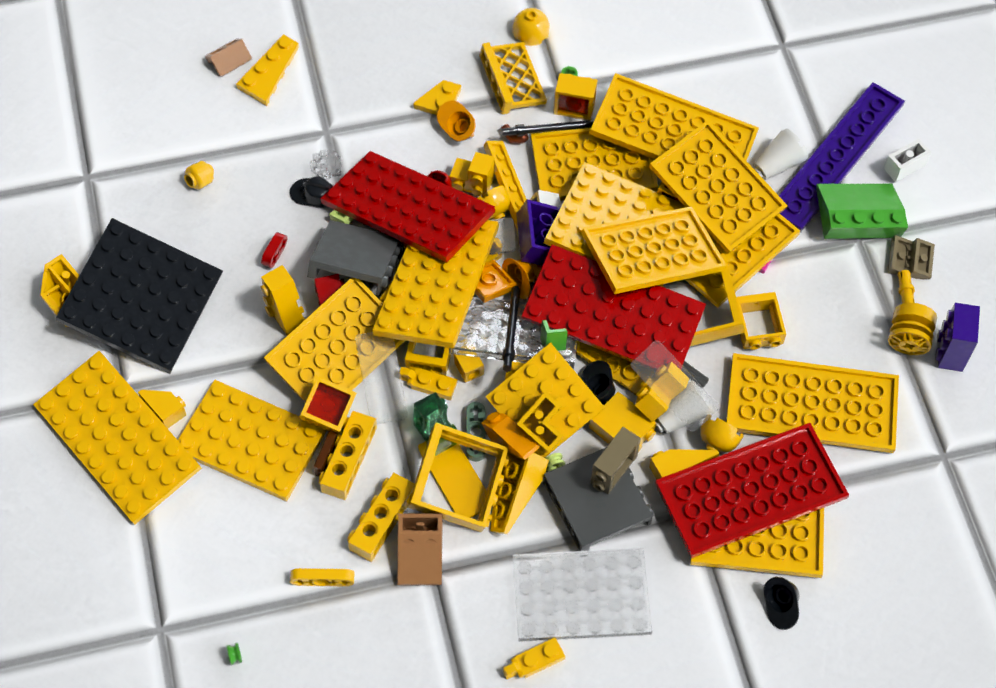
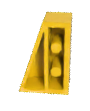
[260,265,305,336]

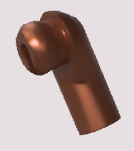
[501,124,528,144]

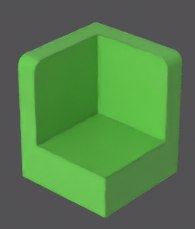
[540,320,567,351]

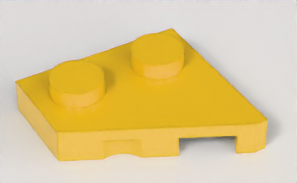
[414,80,461,115]

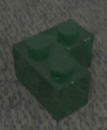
[413,392,457,456]

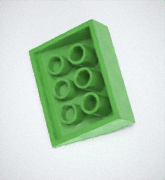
[816,184,908,239]

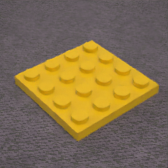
[485,342,605,458]

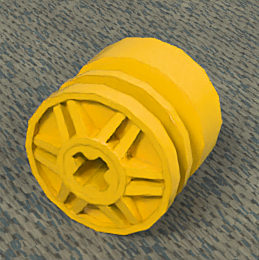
[888,303,937,355]

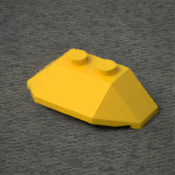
[40,254,79,327]

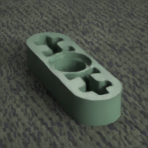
[466,402,486,462]

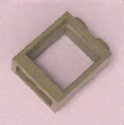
[591,427,641,494]

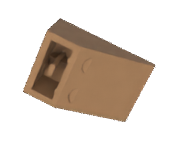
[398,514,443,585]

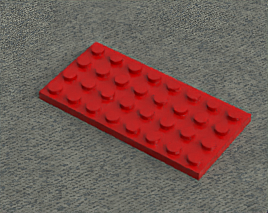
[321,151,495,263]
[521,244,706,371]
[655,423,849,558]

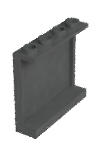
[307,220,402,295]
[543,447,654,555]

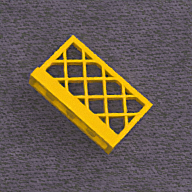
[479,42,547,114]

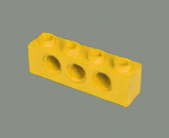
[318,411,377,500]
[347,472,415,562]

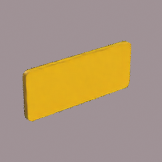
[418,438,492,518]

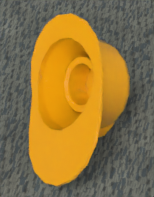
[437,100,476,141]
[502,258,535,299]

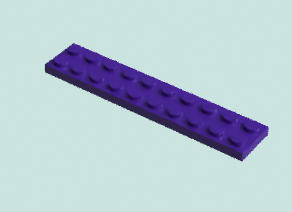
[779,82,905,233]

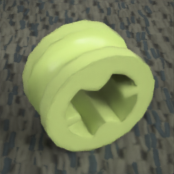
[545,453,565,471]

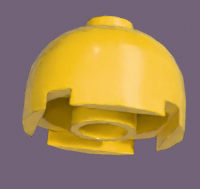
[512,8,550,46]
[477,185,510,221]
[700,414,744,453]

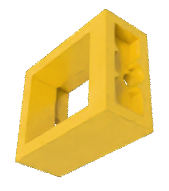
[736,292,786,350]
[405,341,453,376]

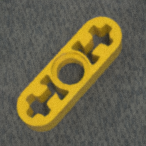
[290,568,355,586]

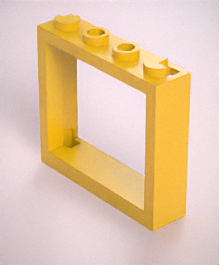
[660,253,745,346]
[407,423,509,532]

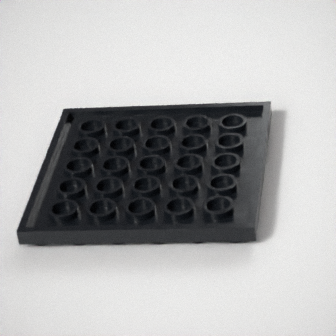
[56,218,223,374]

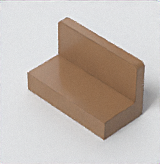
[205,38,252,76]

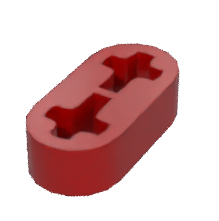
[261,232,288,268]

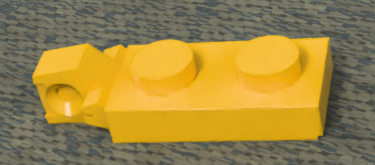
[399,367,458,400]
[503,637,566,680]

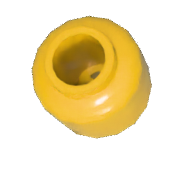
[184,161,214,190]

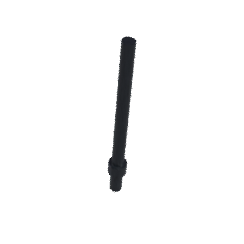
[500,120,594,137]
[502,286,520,372]

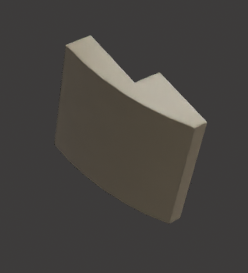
[888,235,935,279]

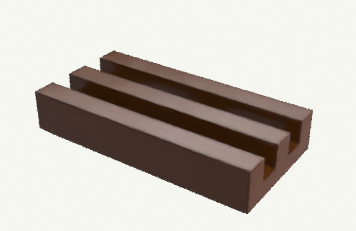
[314,430,338,477]

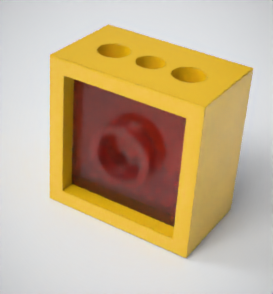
[554,73,598,120]
[299,376,357,435]

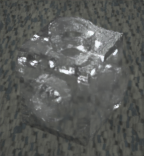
[310,150,341,180]

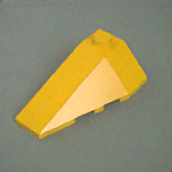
[490,452,549,534]

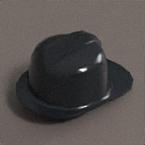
[290,176,333,208]
[581,360,616,405]
[764,577,799,630]

